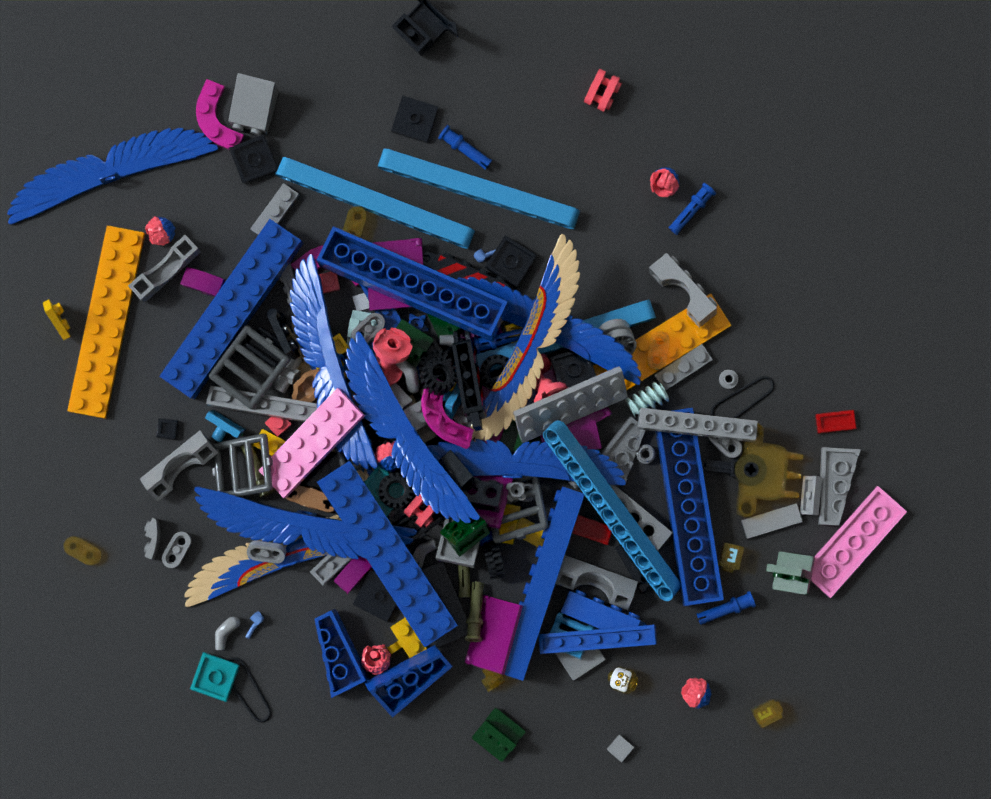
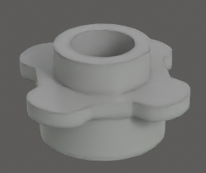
[506,482,526,502]

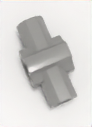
[274,358,302,394]

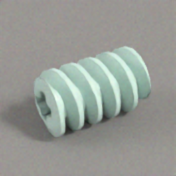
[625,382,669,417]

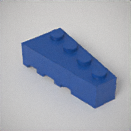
[561,590,647,629]
[314,609,370,698]
[364,645,453,718]

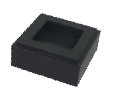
[156,418,179,440]

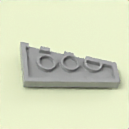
[818,447,861,526]

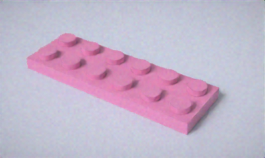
[259,388,365,498]
[811,486,907,598]

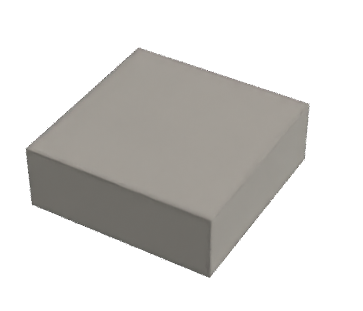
[607,735,634,762]

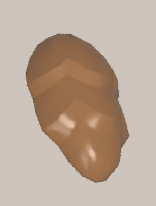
[292,369,320,403]

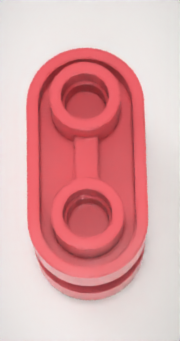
[583,69,622,112]
[403,495,440,528]

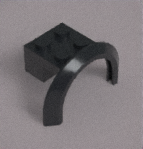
[391,0,459,56]

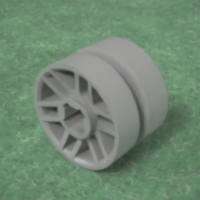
[599,319,637,354]

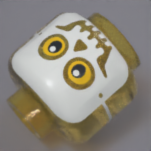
[608,666,638,694]

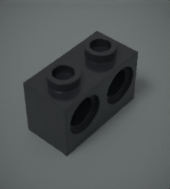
[462,477,504,513]

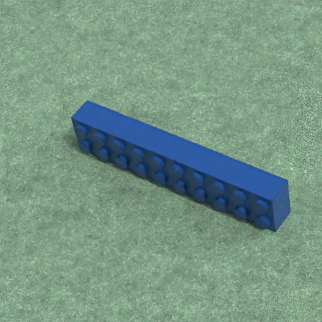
[159,219,304,400]
[317,226,509,342]
[655,408,724,606]
[317,461,458,647]
[504,486,584,681]

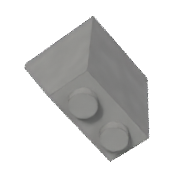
[228,73,279,136]

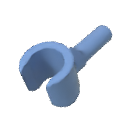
[474,249,495,263]
[245,611,264,639]

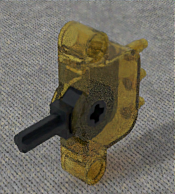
[704,423,803,518]

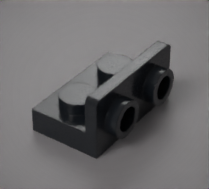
[245,327,284,368]

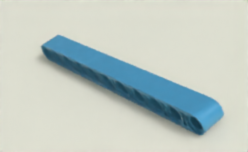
[377,149,580,229]
[276,157,475,249]
[453,300,656,381]
[543,420,681,601]

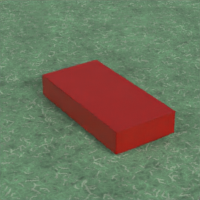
[815,410,857,434]
[572,515,612,545]

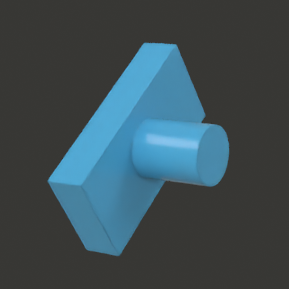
[443,382,461,419]
[205,409,246,442]

